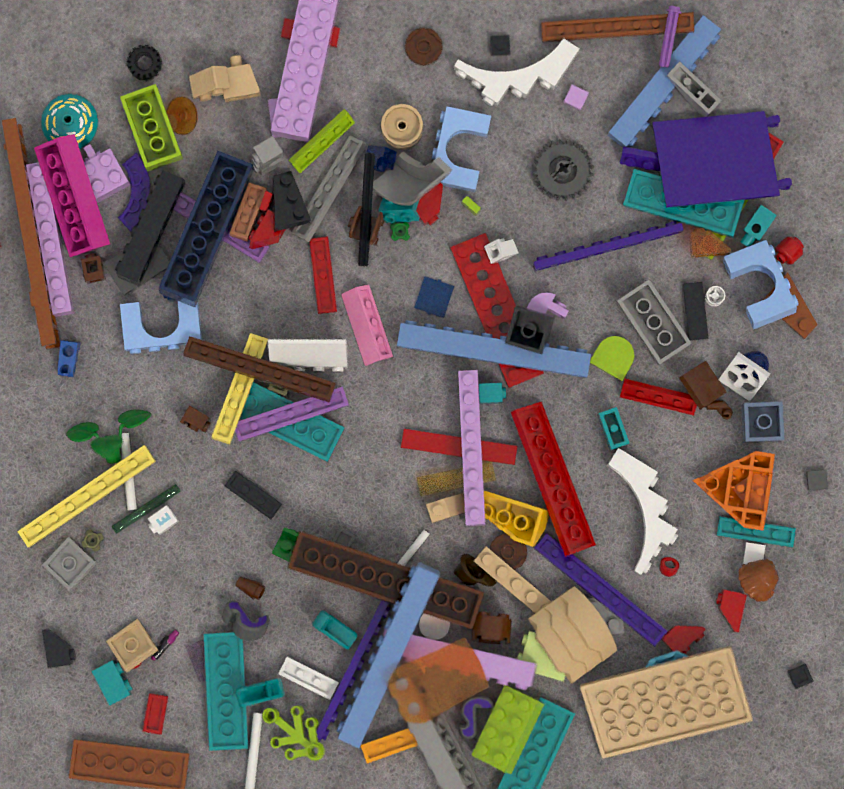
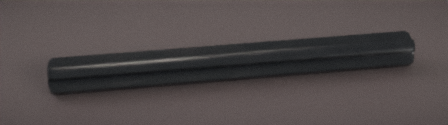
[358,152,375,267]

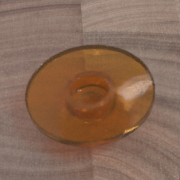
[167,97,198,135]

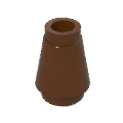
[235,576,266,600]

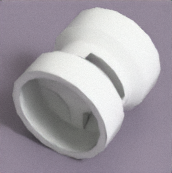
[704,286,725,307]

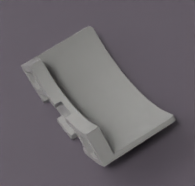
[373,151,452,205]

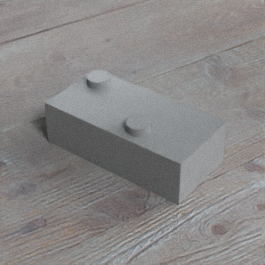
[616,280,692,365]

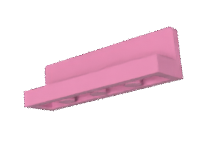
[341,285,393,366]

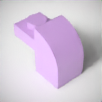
[527,292,569,319]

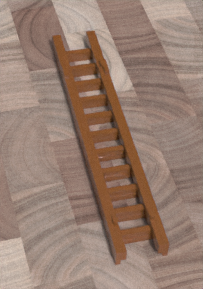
[2,118,60,350]

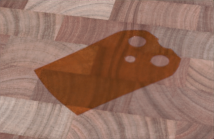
[387,637,489,723]

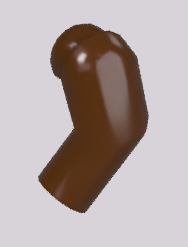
[707,400,733,420]

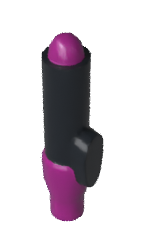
[151,629,180,661]

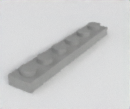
[292,136,367,242]

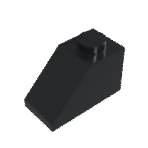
[42,629,76,668]

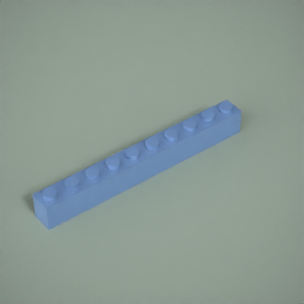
[397,320,591,378]
[337,562,440,748]

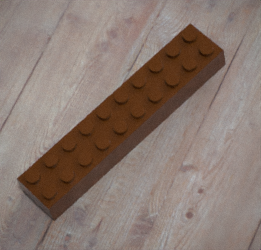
[287,531,484,629]

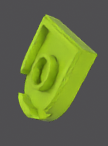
[590,336,634,381]

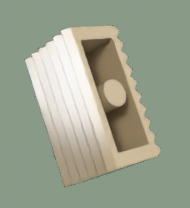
[189,66,231,101]

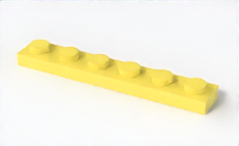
[212,333,268,445]

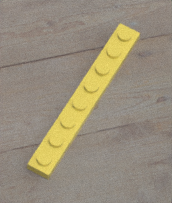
[17,445,156,548]

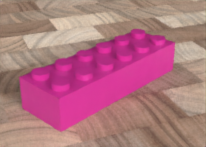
[34,134,110,257]

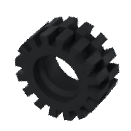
[127,44,162,81]

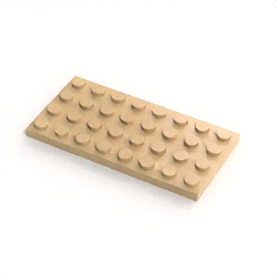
[580,646,753,759]

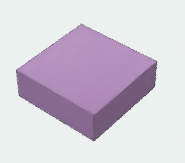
[564,85,589,111]

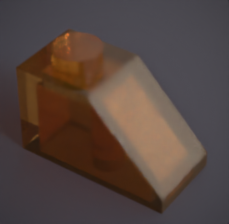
[689,228,731,258]

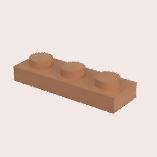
[229,183,267,242]

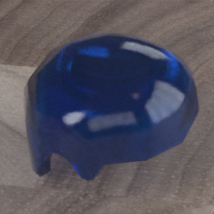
[738,351,769,379]

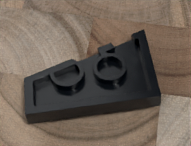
[273,171,311,232]

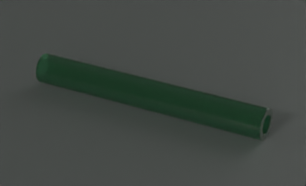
[111,484,181,534]

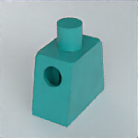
[740,205,777,247]

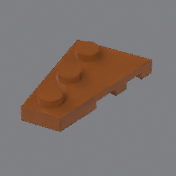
[763,273,817,339]

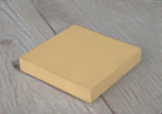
[106,619,158,672]

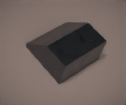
[505,306,555,354]

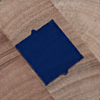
[414,277,454,318]

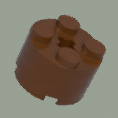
[471,612,512,644]

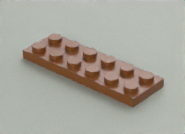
[69,739,190,789]

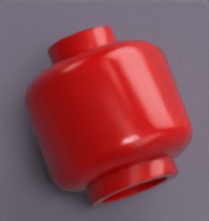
[775,237,804,265]

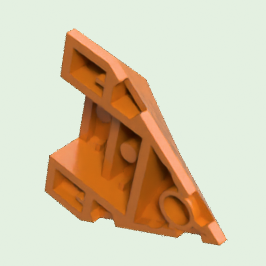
[692,451,775,531]

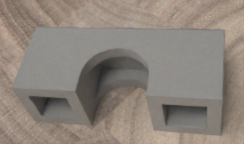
[251,136,283,176]

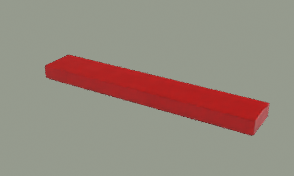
[401,429,518,465]

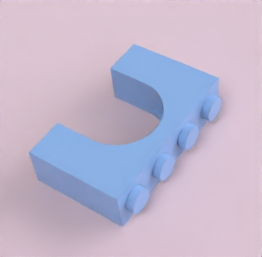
[432,106,491,192]
[723,240,799,330]
[120,301,202,354]

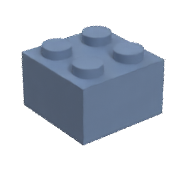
[741,402,785,443]

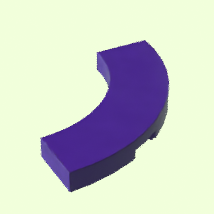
[118,152,151,232]

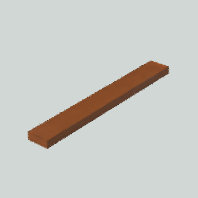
[541,12,694,42]

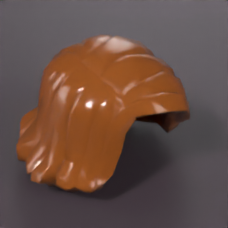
[739,559,779,602]

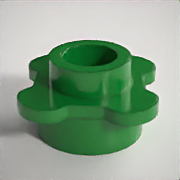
[391,222,410,241]

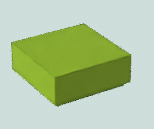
[462,196,481,216]

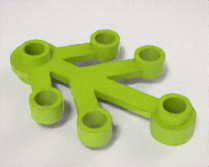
[262,705,325,761]

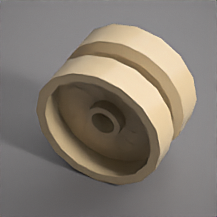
[381,104,423,150]

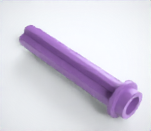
[659,6,681,68]

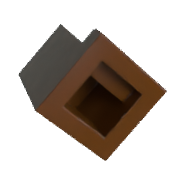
[81,253,106,284]
[180,406,211,433]

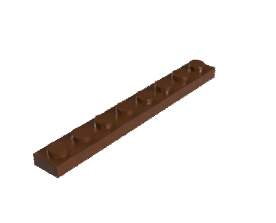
[183,336,336,403]

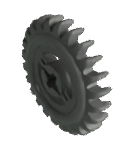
[532,139,594,201]

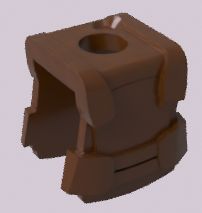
[348,206,385,246]

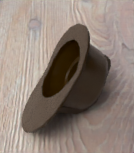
[454,553,497,587]

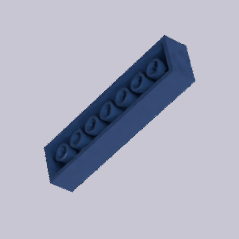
[159,151,253,307]

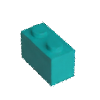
[597,407,630,451]
[92,660,133,706]

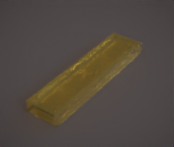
[417,462,496,496]

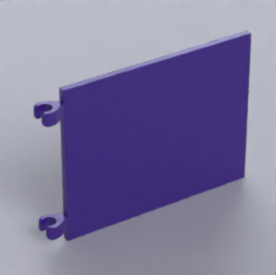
[652,111,792,208]

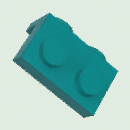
[378,198,420,223]

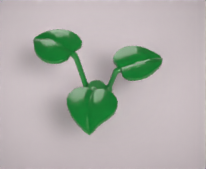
[66,409,152,464]

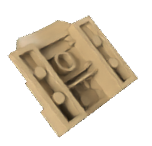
[528,586,617,683]

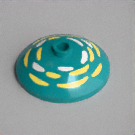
[41,94,98,149]

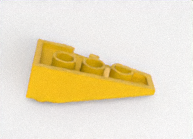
[483,490,549,547]

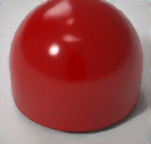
[659,557,679,577]

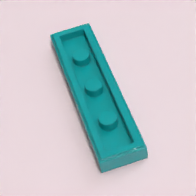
[716,516,796,547]

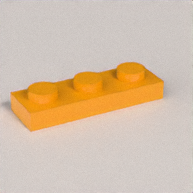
[361,728,417,763]

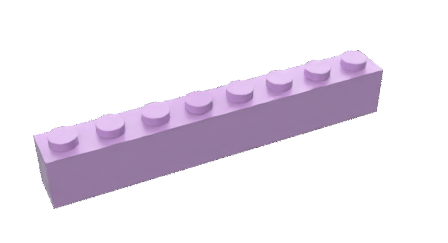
[26,162,74,317]
[458,370,485,526]
[383,629,537,690]

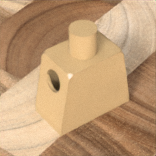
[224,55,261,102]

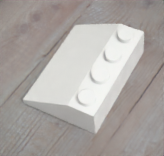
[268,340,348,372]

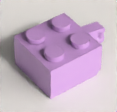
[84,144,131,203]

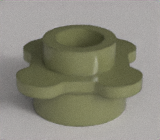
[82,530,104,551]

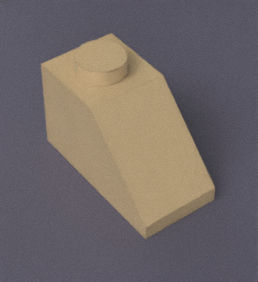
[426,493,465,523]

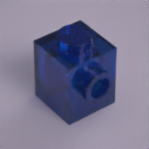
[366,145,397,172]

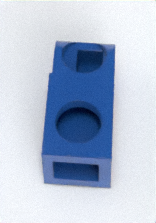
[58,340,80,377]

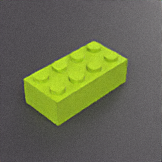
[120,84,183,171]
[471,685,545,774]

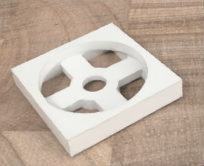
[718,352,771,401]

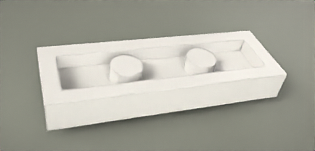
[278,657,339,700]

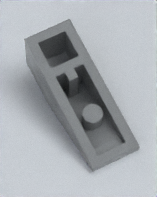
[667,62,722,117]

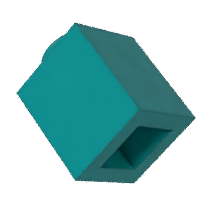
[478,383,506,404]

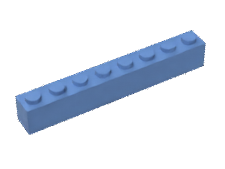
[607,15,721,148]

